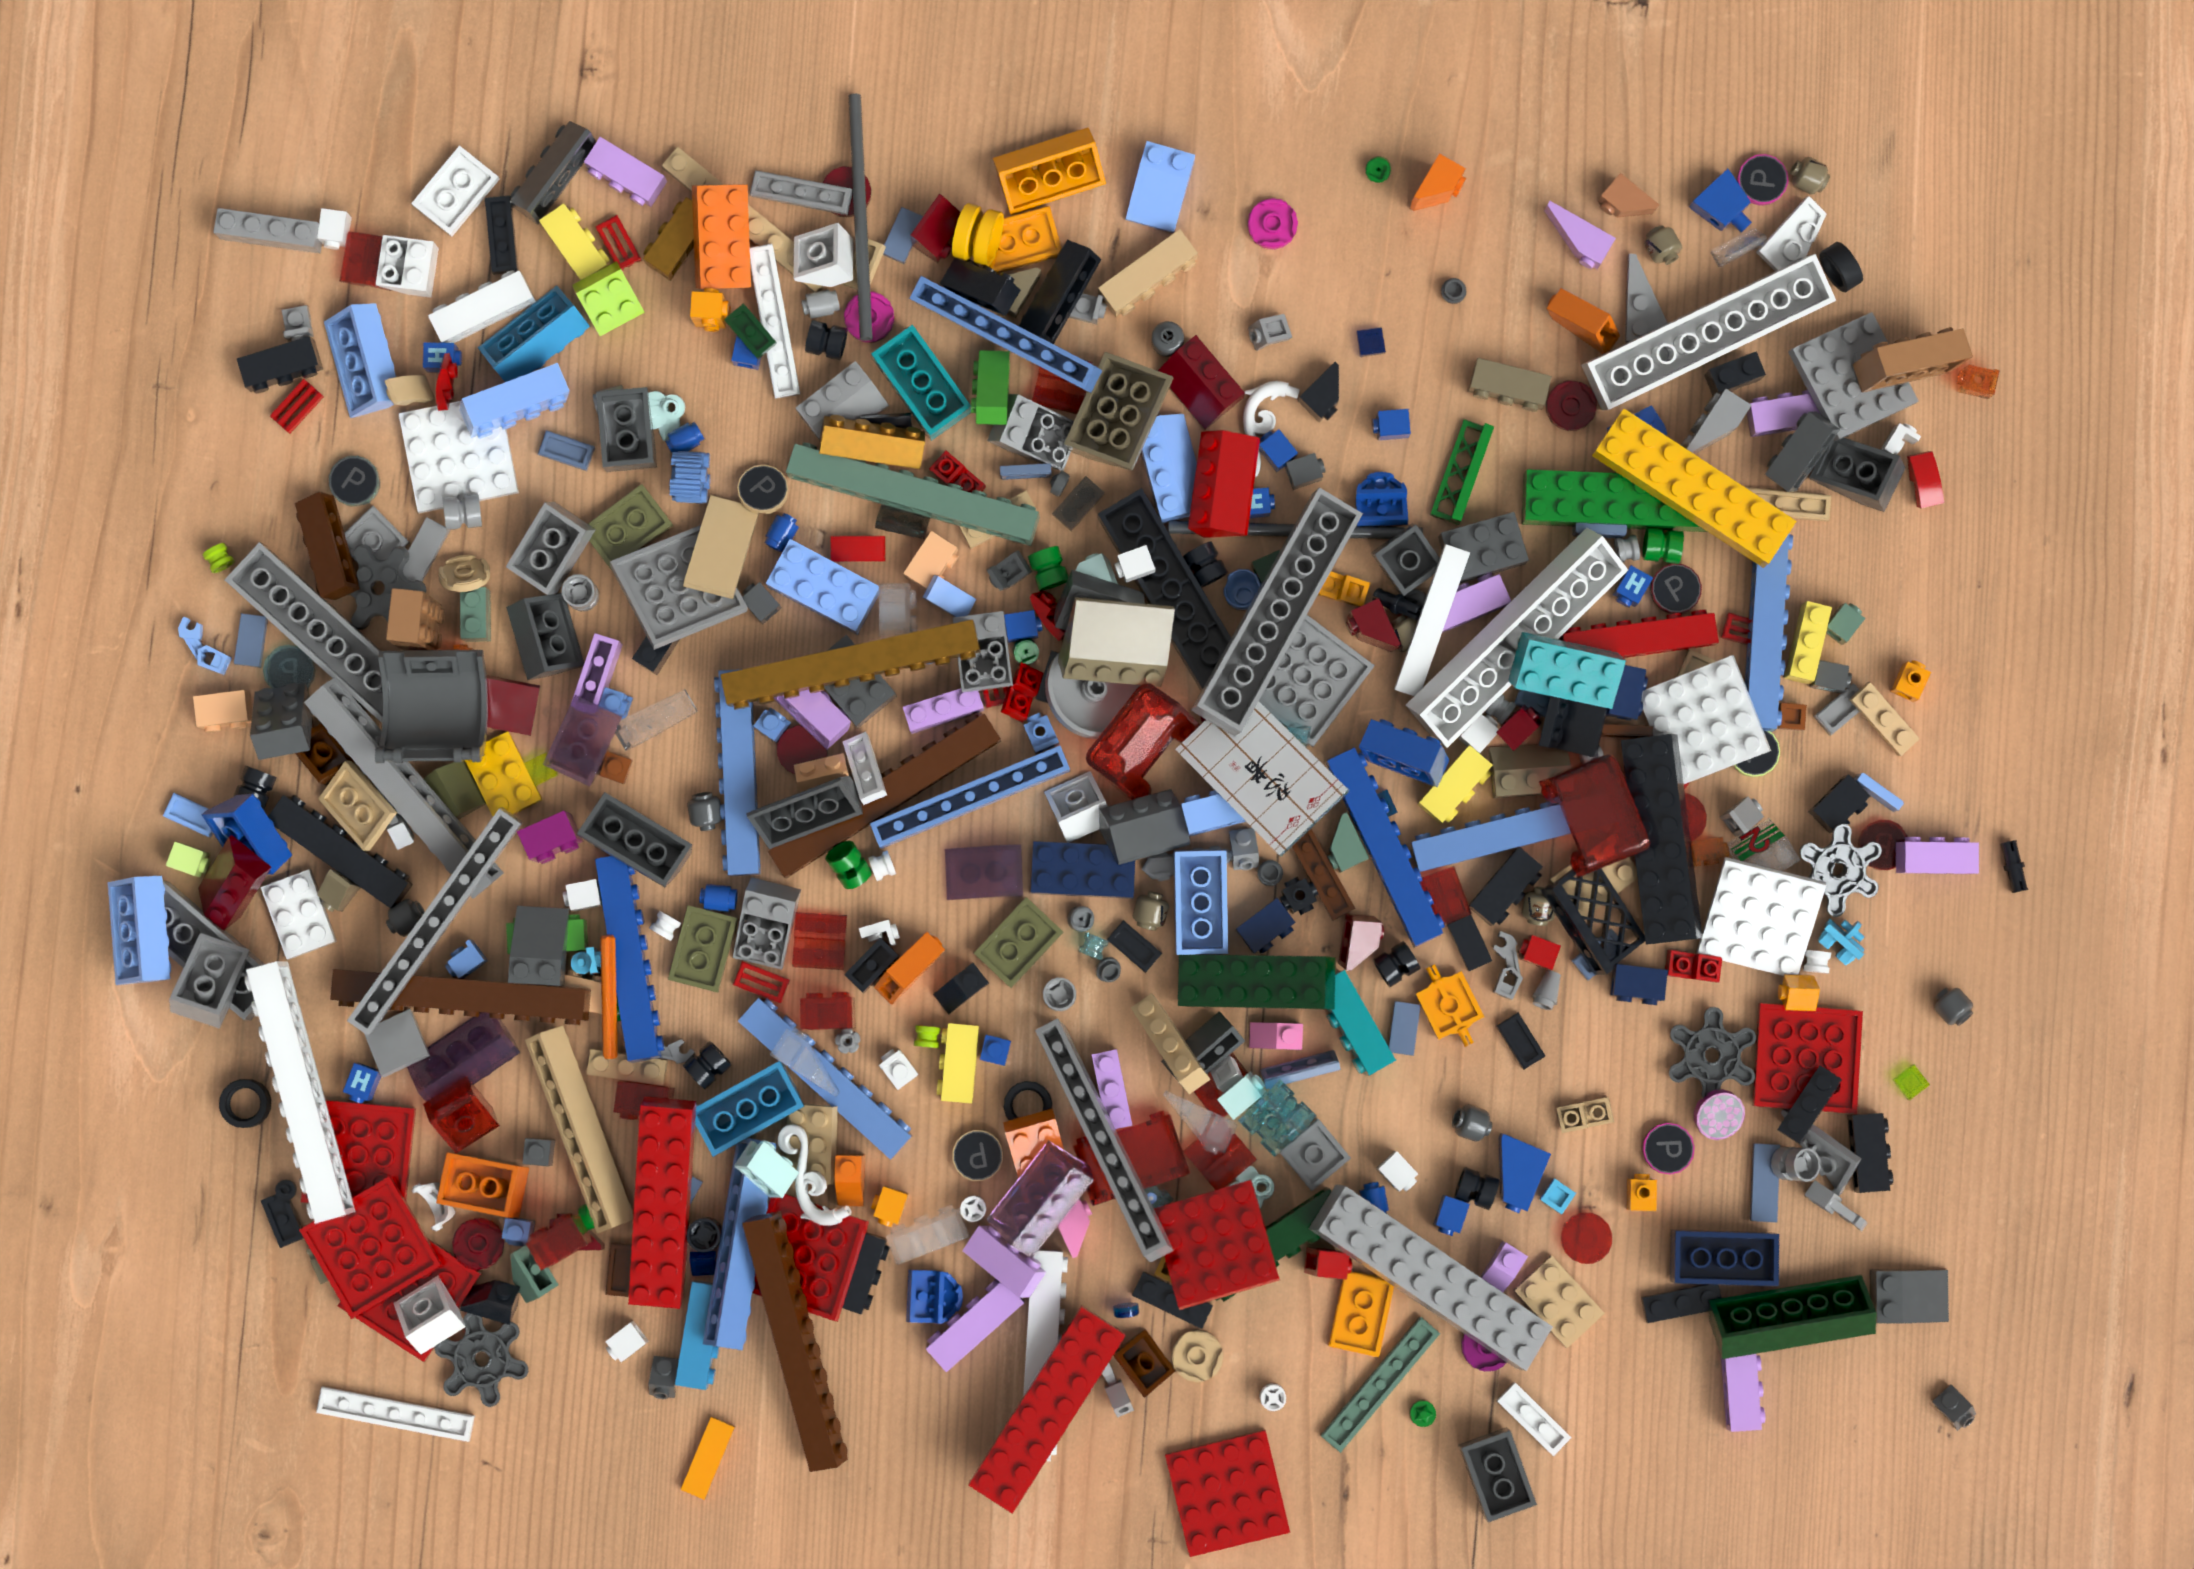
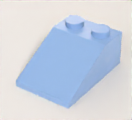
[1125,141,1195,234]

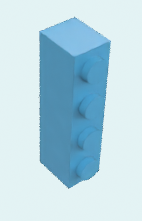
[675,1280,720,1390]

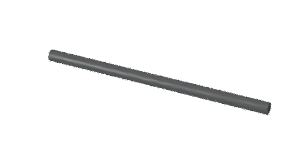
[848,93,873,341]
[1168,521,1423,539]

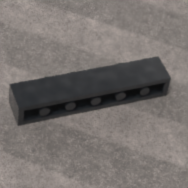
[268,795,413,908]

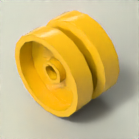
[952,203,1004,266]

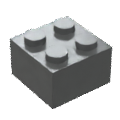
[1371,523,1440,596]

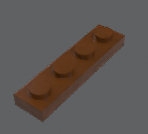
[1290,826,1356,921]

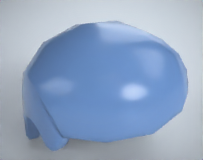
[1224,569,1261,610]

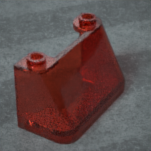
[1086,683,1200,800]
[1539,754,1649,877]
[1073,1110,1190,1206]

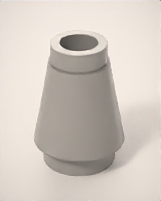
[1532,970,1561,1010]

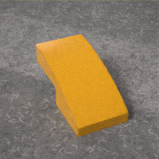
[1318,571,1370,607]

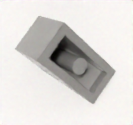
[1720,796,1764,837]

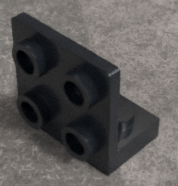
[1539,696,1607,757]

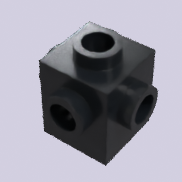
[1280,876,1319,915]

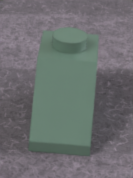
[1327,812,1369,873]
[510,1241,558,1303]

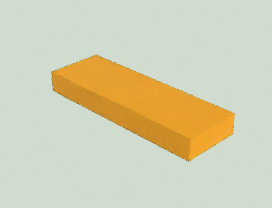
[681,1416,735,1500]

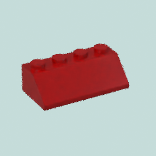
[1188,430,1260,538]

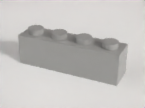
[213,208,322,254]

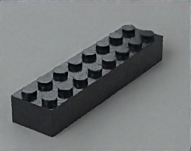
[1098,488,1231,691]
[1621,734,1703,945]

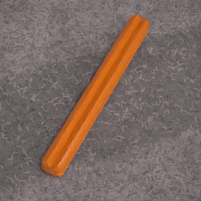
[600,934,618,1059]

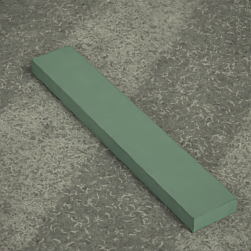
[1320,1316,1440,1453]

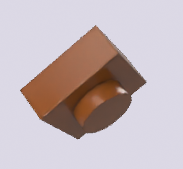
[1778,703,1807,731]
[599,752,633,784]

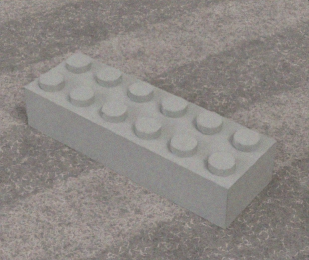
[163,881,265,1020]

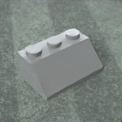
[796,361,889,440]

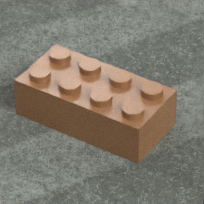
[1852,327,1973,393]
[386,588,445,651]

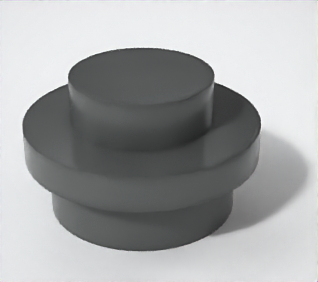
[1441,278,1467,304]
[1257,860,1283,886]
[1095,957,1121,982]

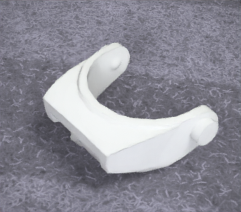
[412,1183,455,1231]

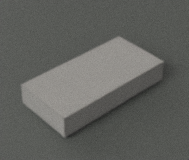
[1813,683,1859,736]

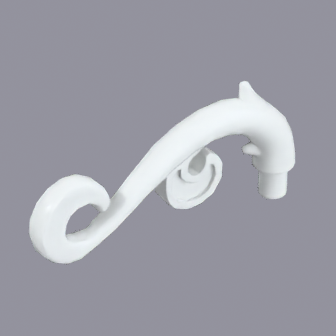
[1243,381,1300,478]
[778,1124,851,1226]

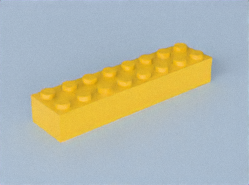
[1592,409,1797,568]

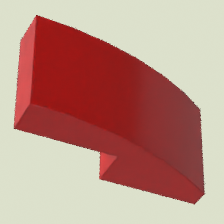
[436,353,458,411]
[929,450,986,493]
[1907,451,1944,509]
[831,536,886,562]
[1030,591,1066,641]
[1001,662,1043,723]
[1665,950,1722,983]

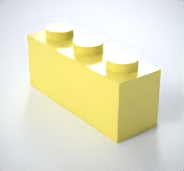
[539,203,610,280]
[1784,601,1832,684]
[1417,745,1493,824]
[937,1023,980,1103]

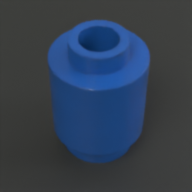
[665,422,705,453]
[764,513,799,553]
[699,884,738,912]
[1359,1182,1389,1214]

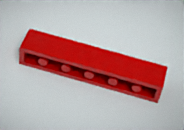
[1560,609,1719,658]

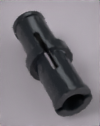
[1372,588,1423,620]
[2000,840,2029,893]

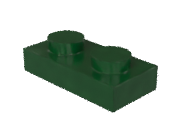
[724,303,777,360]

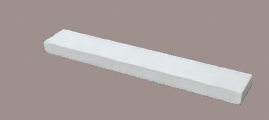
[750,244,800,399]
[1394,544,1470,696]
[316,1386,475,1442]

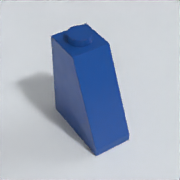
[1499,1133,1551,1213]

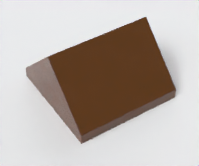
[295,723,355,786]
[1113,1329,1175,1398]

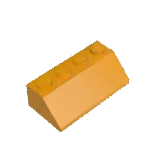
[993,127,1106,215]

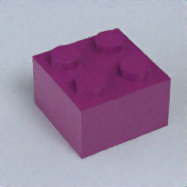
[517,810,584,864]

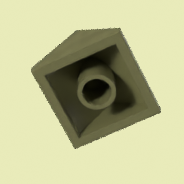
[424,760,486,820]

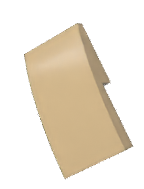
[385,375,434,406]
[1557,1097,1614,1133]

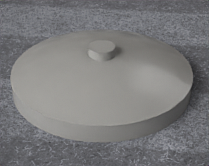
[1045,652,1146,739]

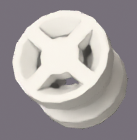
[868,851,896,881]
[649,910,682,941]
[1804,950,1831,974]
[960,1195,986,1222]
[1260,1383,1286,1411]

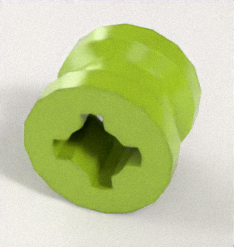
[202,543,235,573]
[914,1025,941,1048]

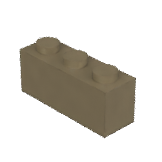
[1468,358,1552,412]

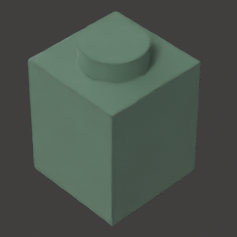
[1826,603,1865,645]

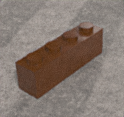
[295,492,360,600]

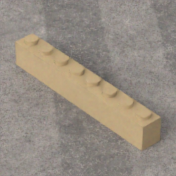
[525,1026,634,1234]

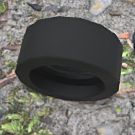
[1819,242,1863,293]
[219,1079,272,1128]
[1003,1081,1052,1120]

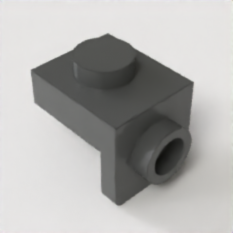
[987,551,1032,591]
[648,1356,679,1399]
[1932,1385,1976,1431]

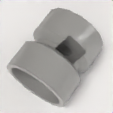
[442,494,482,530]
[562,574,599,612]
[1043,978,1076,1011]
[1771,1147,1821,1182]

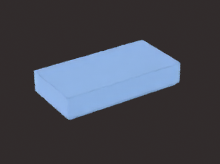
[922,575,976,617]
[1854,773,1904,812]
[163,793,213,838]

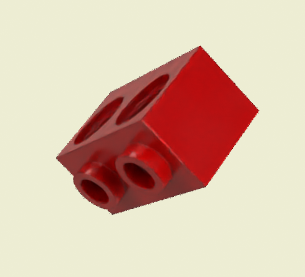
[1304,1247,1352,1280]

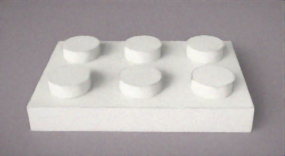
[411,145,500,237]
[261,869,337,960]

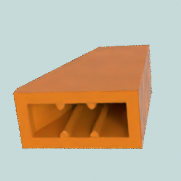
[1547,288,1620,354]
[874,932,945,1005]
[835,1154,865,1206]

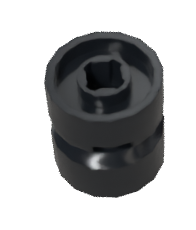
[805,320,848,361]
[1183,541,1228,588]
[233,765,277,810]
[1373,941,1421,988]
[683,1041,732,1089]
[1454,1167,1500,1210]
[687,1217,722,1252]

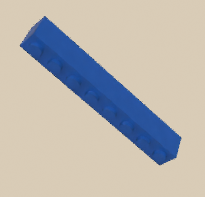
[1326,748,1445,948]
[595,856,665,1063]

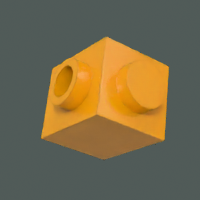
[1890,660,1931,702]
[1778,974,1820,1011]
[1627,1174,1657,1211]
[871,1186,909,1227]

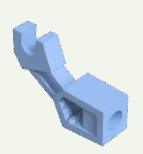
[178,616,232,675]

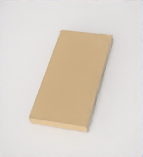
[683,495,759,599]

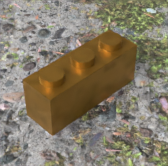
[643,197,694,281]

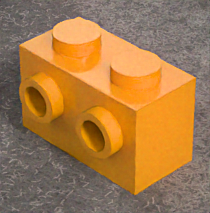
[690,288,731,332]

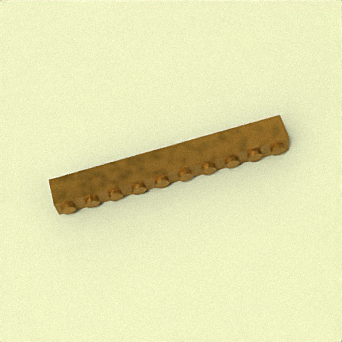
[720,619,981,710]

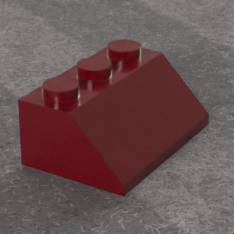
[1158,335,1245,430]
[198,835,272,931]

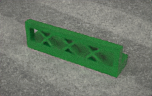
[1430,419,1495,525]

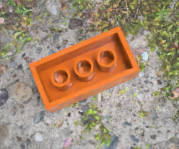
[692,184,751,289]

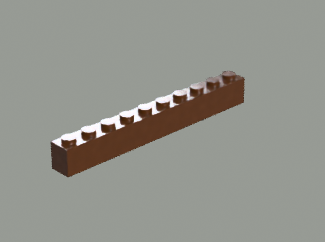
[768,713,1001,879]
[330,969,591,1025]
[742,1211,848,1472]

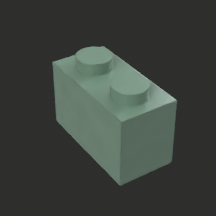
[460,587,491,642]

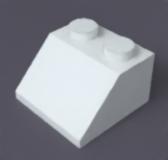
[793,223,853,287]
[1044,771,1108,843]
[393,1276,465,1354]

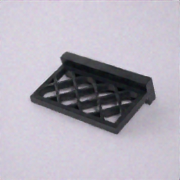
[1541,855,1645,975]

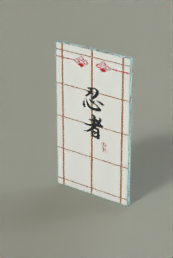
[1175,701,1349,857]

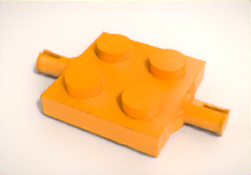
[1415,964,1484,1047]

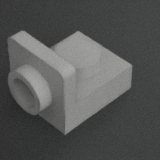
[1069,293,1107,325]
[282,305,314,341]
[1248,314,1292,351]

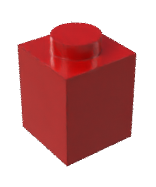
[1519,935,1561,970]

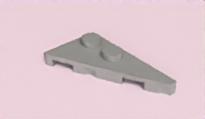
[1625,254,1667,343]
[1781,1108,1861,1196]

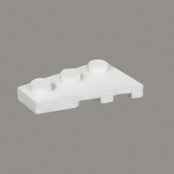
[1756,196,1826,271]

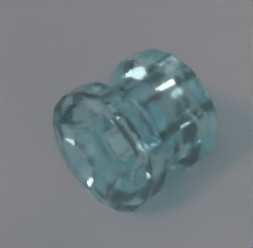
[1078,933,1109,961]

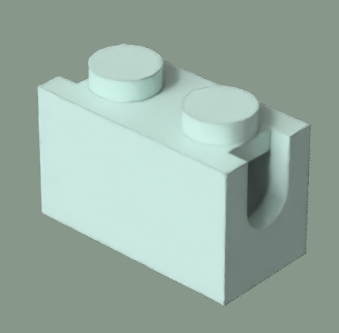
[734,1140,799,1198]

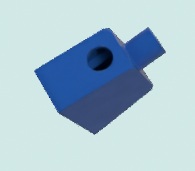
[1689,169,1752,233]

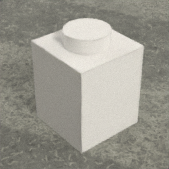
[317,208,352,250]
[1114,545,1155,583]
[1458,714,1498,753]
[563,879,602,911]
[1376,1151,1418,1192]
[606,1321,649,1362]

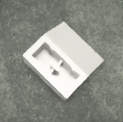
[376,235,439,298]

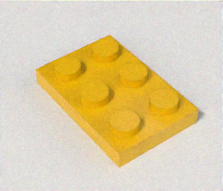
[465,731,543,816]

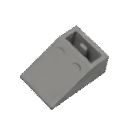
[1681,389,1752,454]
[987,394,1074,471]
[953,611,1013,693]
[733,878,801,970]

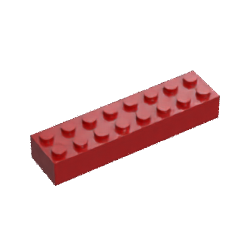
[628,1096,697,1309]
[968,1305,1126,1514]

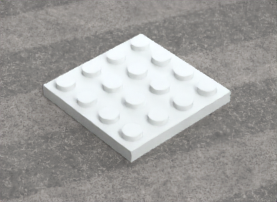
[399,401,519,513]
[1641,655,1771,784]
[1697,857,1826,976]

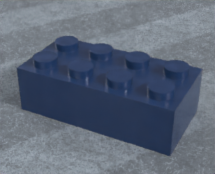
[1031,841,1135,899]
[1670,1230,1779,1286]

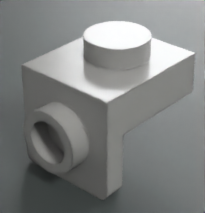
[1229,828,1259,870]

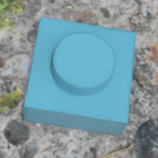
[1539,1178,1576,1215]

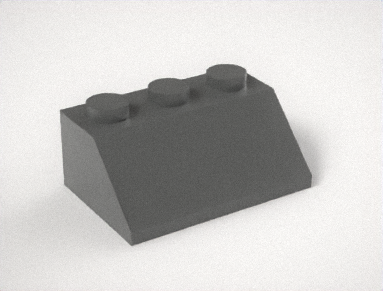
[506,593,584,680]
[1099,789,1190,865]

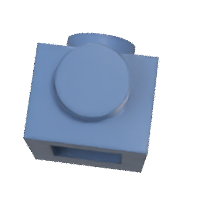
[597,687,633,722]
[754,708,791,743]
[1023,713,1059,754]
[445,939,488,979]
[502,1218,535,1246]

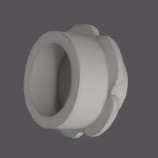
[835,1028,861,1054]

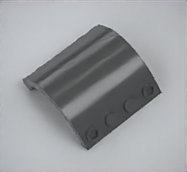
[375,650,488,763]

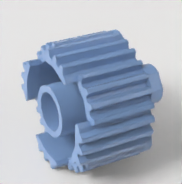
[669,451,711,503]

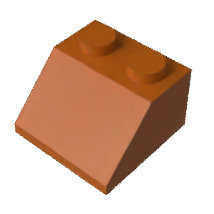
[1410,153,1466,211]

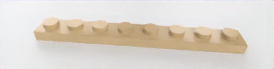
[662,147,824,292]

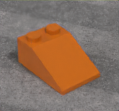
[436,1152,529,1219]

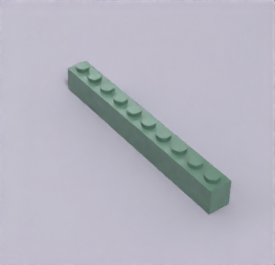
[786,442,1040,546]

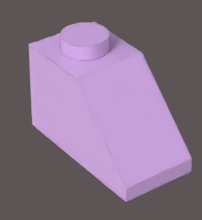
[1480,1241,1528,1292]

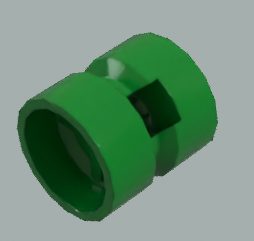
[1642,527,1684,564]
[1028,546,1069,591]
[825,840,872,889]

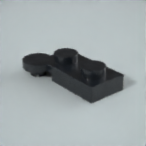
[260,1180,304,1248]

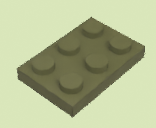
[588,484,673,570]
[974,897,1064,988]
[668,905,738,993]

